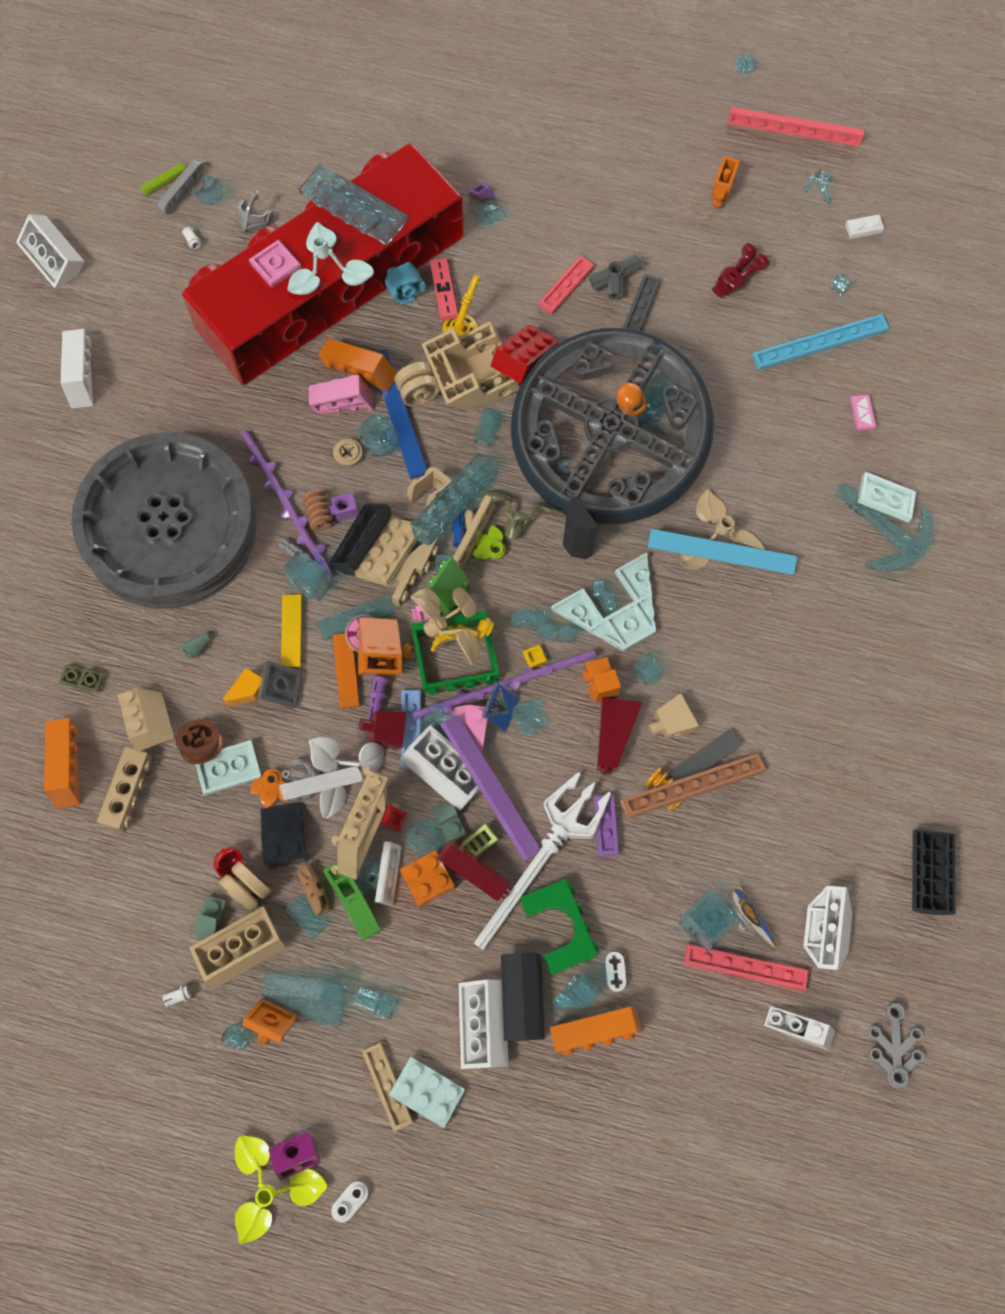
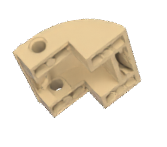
[421,321,521,408]

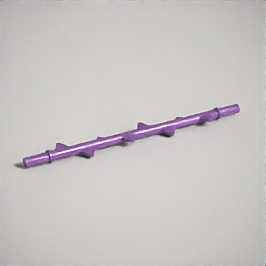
[241,430,334,580]
[412,650,596,719]

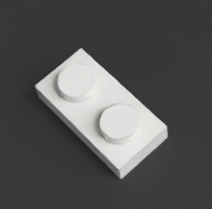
[845,215,885,239]

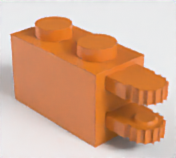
[711,156,740,208]

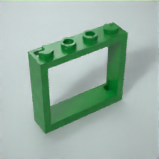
[411,610,500,695]

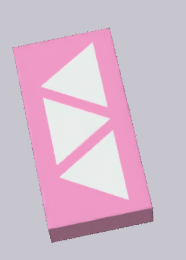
[850,395,876,431]

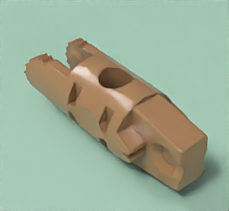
[297,864,331,915]

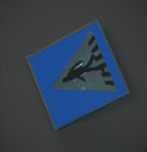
[482,681,519,733]

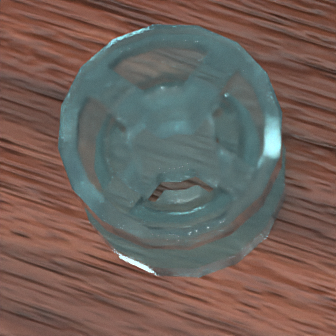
[830,273,852,296]

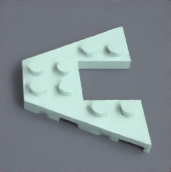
[551,552,656,652]

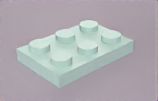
[857,472,916,523]
[195,740,262,796]
[388,1057,465,1128]

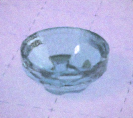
[407,820,443,856]

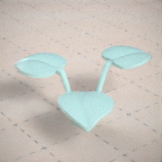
[287,222,374,295]

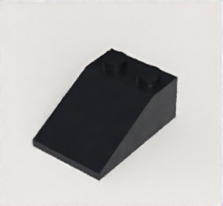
[261,803,307,868]

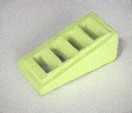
[461,824,500,857]

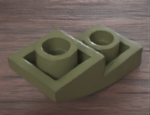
[59,664,103,693]

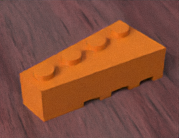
[317,338,397,392]
[550,1007,643,1056]

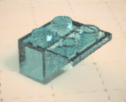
[552,975,600,1012]

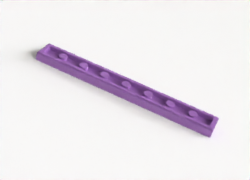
[441,715,540,861]

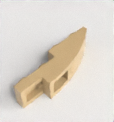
[392,538,439,607]

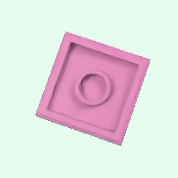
[249,240,301,288]

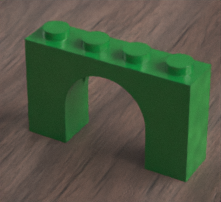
[520,879,599,976]

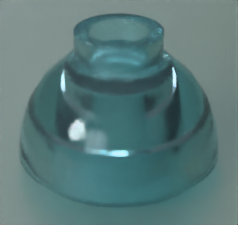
[221,1022,249,1051]

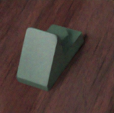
[432,801,466,843]
[195,896,227,939]

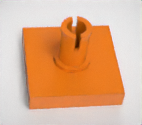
[242,999,298,1045]

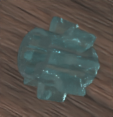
[734,54,755,73]

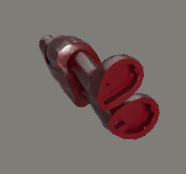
[712,243,770,298]

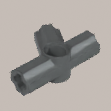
[589,254,642,300]

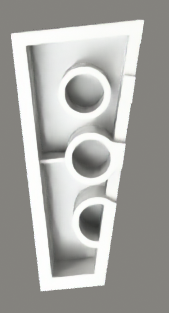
[61,329,93,409]

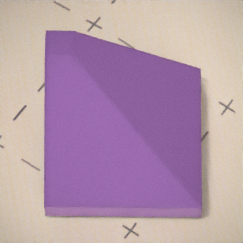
[469,183,494,198]

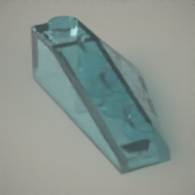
[262,973,347,1027]

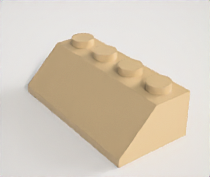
[189,906,286,990]

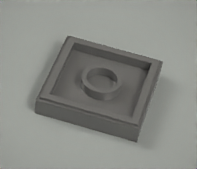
[257,661,303,709]

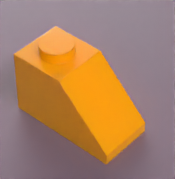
[223,668,262,707]

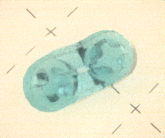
[592,579,615,614]
[509,609,549,629]

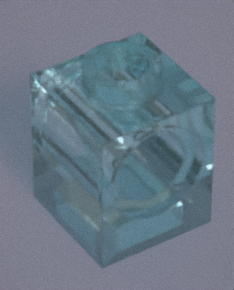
[632,652,663,686]

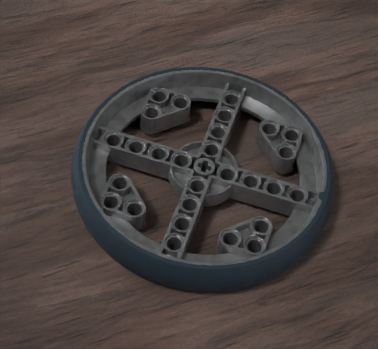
[511,328,714,524]

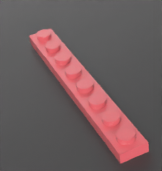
[728,107,864,146]

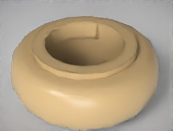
[464,509,474,530]

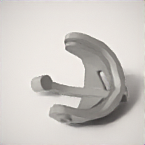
[237,190,274,233]
[282,759,321,802]

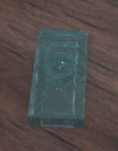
[284,896,328,940]

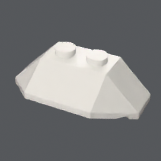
[803,886,852,971]

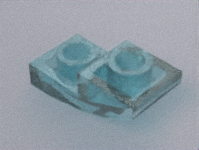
[536,623,578,642]

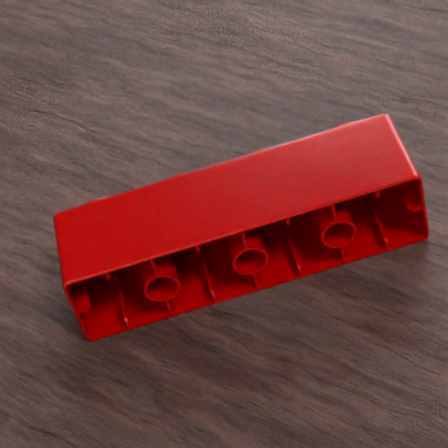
[182,143,464,385]

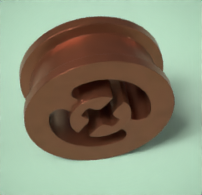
[175,719,223,764]

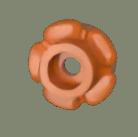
[401,643,414,660]

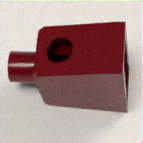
[359,711,407,751]

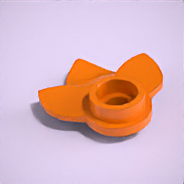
[250,769,288,808]

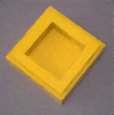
[522,644,548,669]

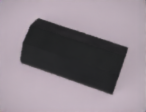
[563,496,598,559]
[328,503,392,576]
[912,829,956,915]
[501,953,545,1041]

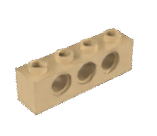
[97,747,152,832]

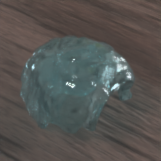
[193,175,223,204]

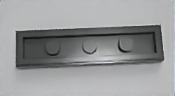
[623,274,661,331]
[668,729,742,781]

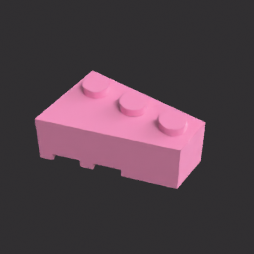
[309,375,374,413]

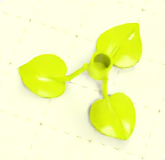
[235,1135,327,1244]

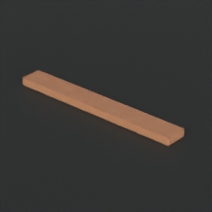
[620,753,766,820]

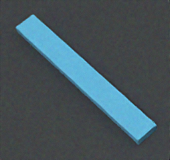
[752,314,889,371]
[647,529,798,575]

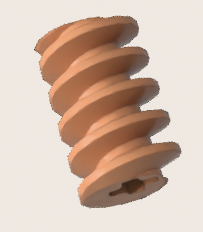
[303,489,332,531]

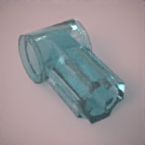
[353,987,398,1020]

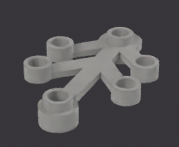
[867,1003,924,1088]

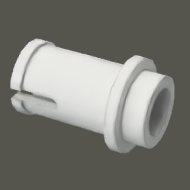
[182,227,201,250]
[163,985,191,1007]

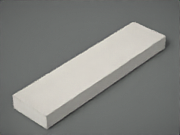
[279,766,363,800]

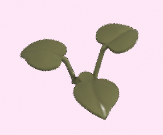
[482,491,567,540]

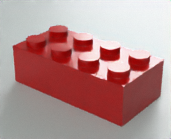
[490,324,559,384]

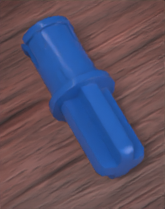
[451,510,466,547]

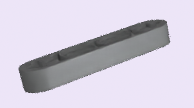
[158,160,205,214]

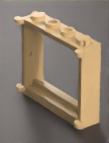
[331,767,388,879]

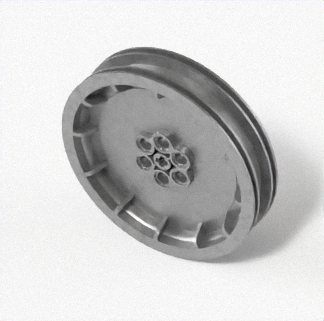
[72,432,257,609]

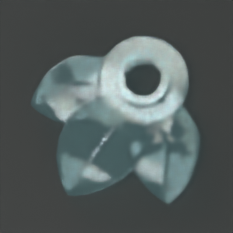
[473,198,507,227]
[511,700,549,737]
[421,706,454,742]
[353,856,379,895]

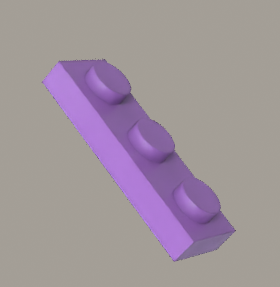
[594,795,619,856]

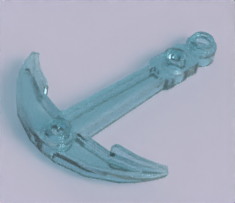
[836,484,933,572]

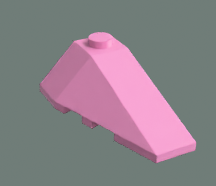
[449,705,489,755]

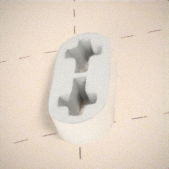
[605,952,626,992]

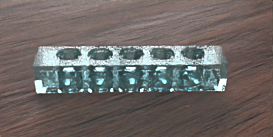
[410,453,497,546]

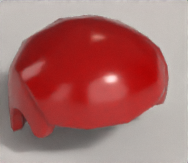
[213,847,246,879]

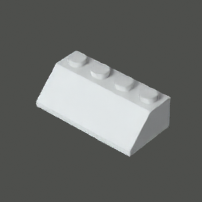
[16,214,85,289]
[400,725,479,811]
[458,979,509,1069]

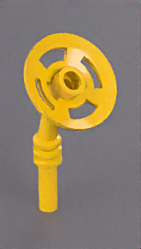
[442,274,481,337]

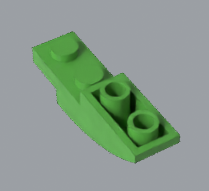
[323,862,381,941]

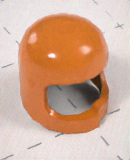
[616,383,647,416]

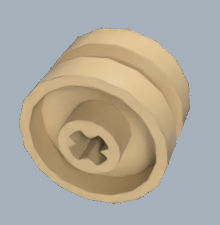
[394,362,440,406]
[219,861,271,913]

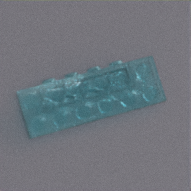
[298,164,408,245]

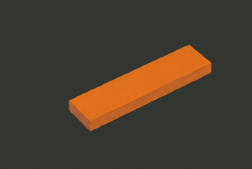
[332,633,360,709]

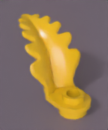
[431,618,494,652]

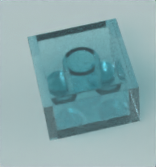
[284,550,332,601]
[678,889,740,952]

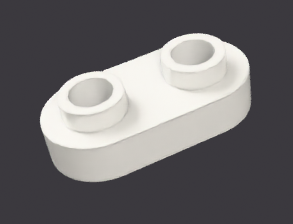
[331,1181,369,1223]

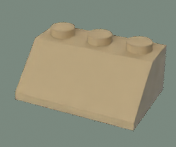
[118,688,175,752]

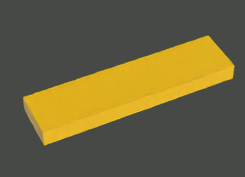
[281,594,302,669]

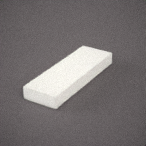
[375,842,401,906]

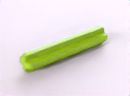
[140,163,186,195]

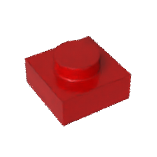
[381,805,407,832]

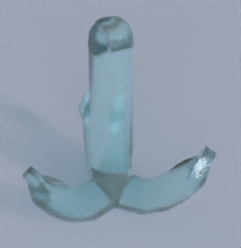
[805,170,831,204]

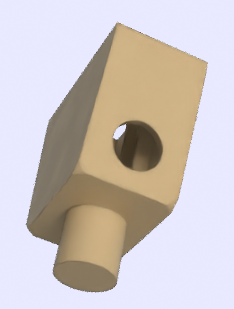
[648,694,699,739]

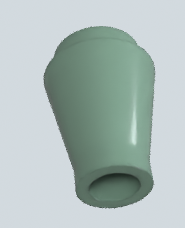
[181,632,211,659]

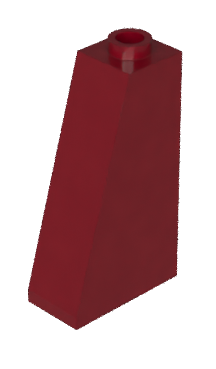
[596,698,641,774]
[436,839,512,901]

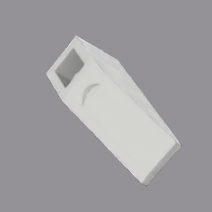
[764,1006,835,1051]

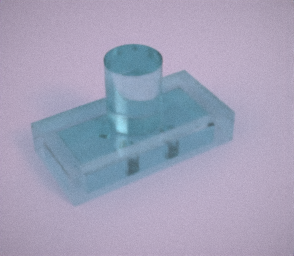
[474,408,502,447]

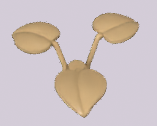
[679,489,765,570]
[410,587,480,665]

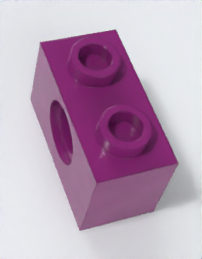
[268,1132,321,1181]

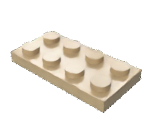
[355,517,425,586]

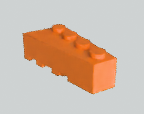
[44,718,80,809]

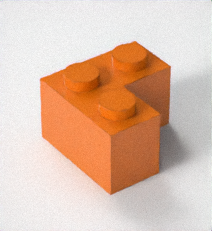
[582,658,621,704]

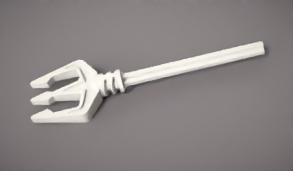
[474,773,611,950]

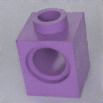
[329,493,358,522]

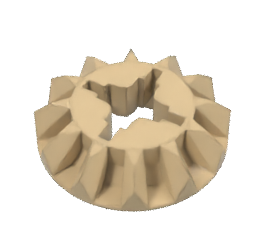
[333,439,362,467]

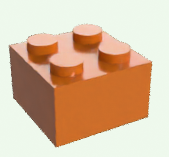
[399,850,455,909]

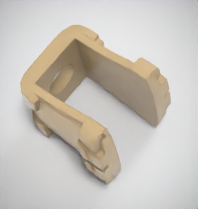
[407,467,451,517]

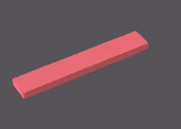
[683,944,809,991]

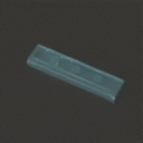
[317,595,395,641]

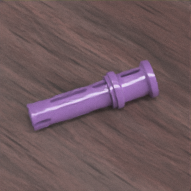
[364,676,389,735]

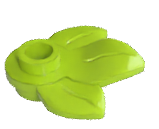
[473,525,506,560]

